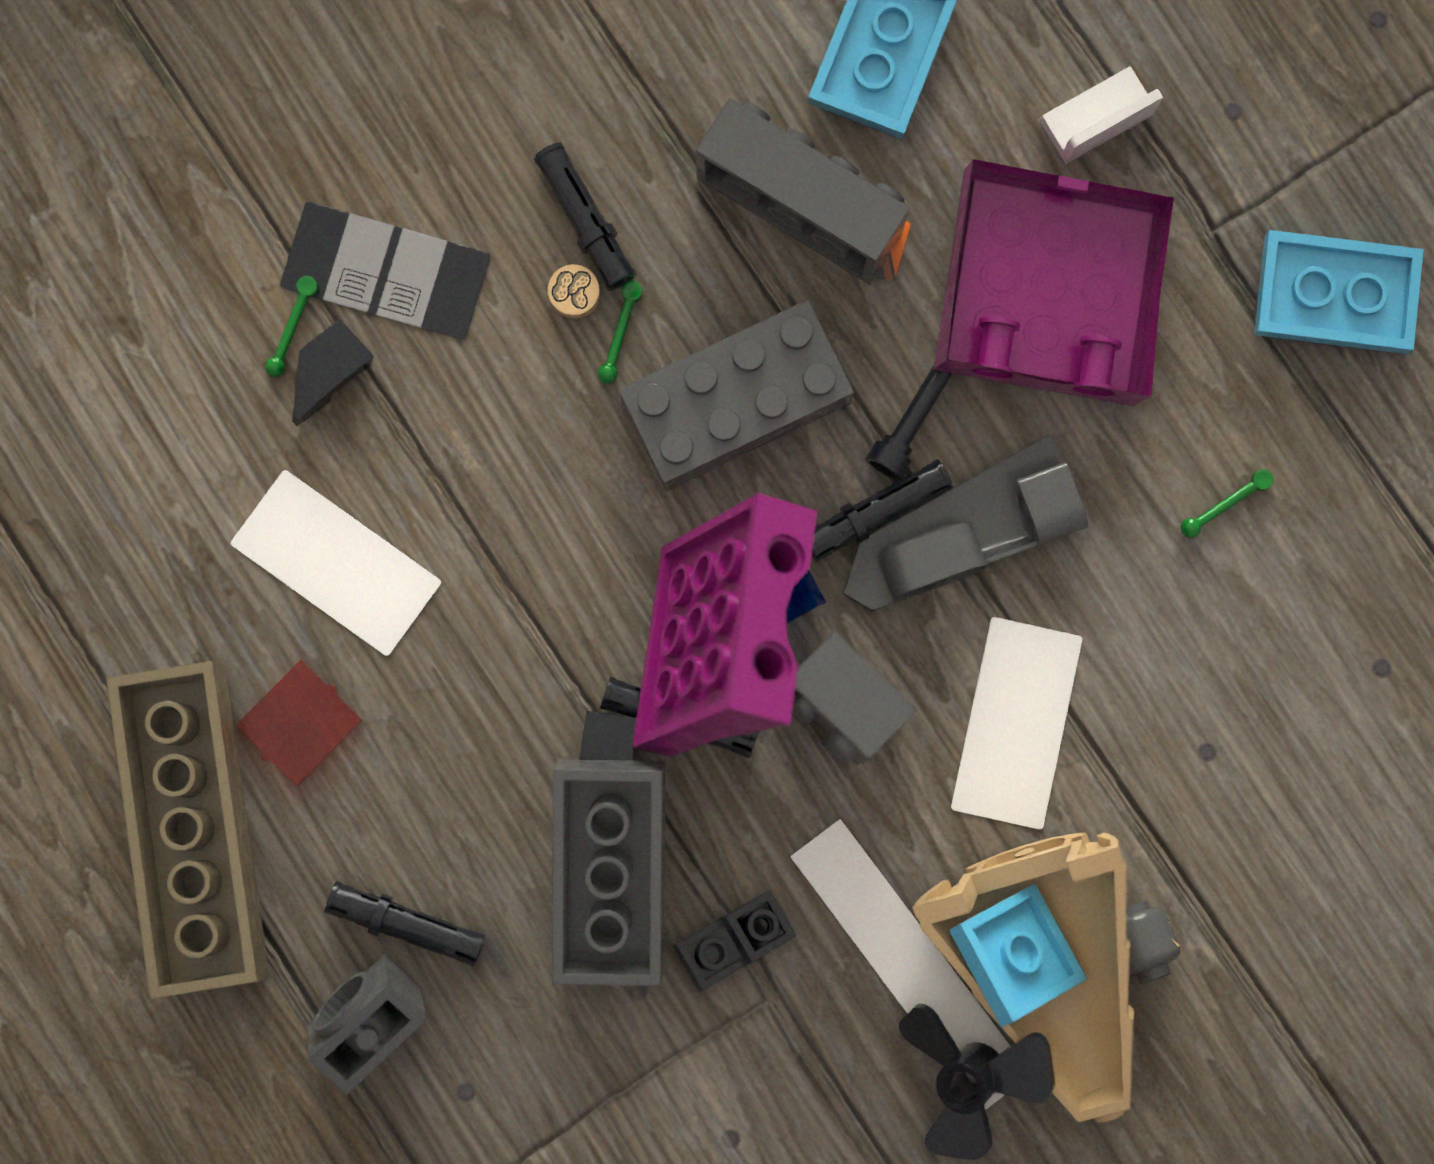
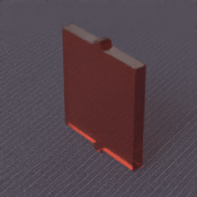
[236,660,362,786]

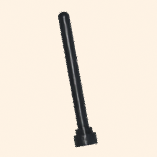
[865,363,953,480]

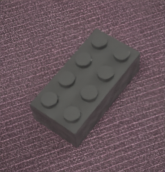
[696,98,910,285]
[619,299,854,492]
[791,631,917,765]
[552,759,665,986]

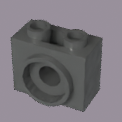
[307,954,426,1095]

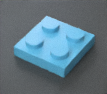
[949,884,1087,1027]

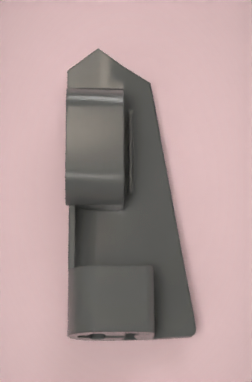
[844,435,1088,611]

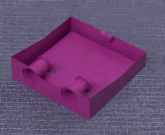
[934,159,1174,406]
[632,493,817,757]

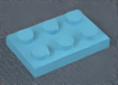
[808,0,958,140]
[1254,230,1424,354]

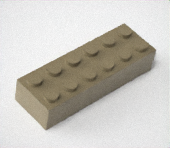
[106,661,270,999]

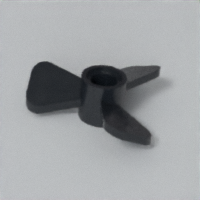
[899,1004,1055,1160]

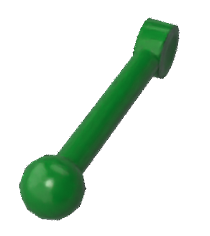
[265,276,319,377]
[597,281,642,384]
[1181,469,1274,538]

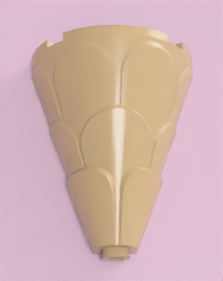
[912,832,1134,1122]

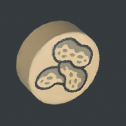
[548,264,600,319]

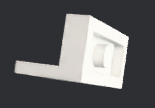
[1040,66,1163,164]

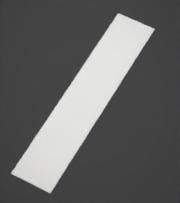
[790,819,1010,1110]

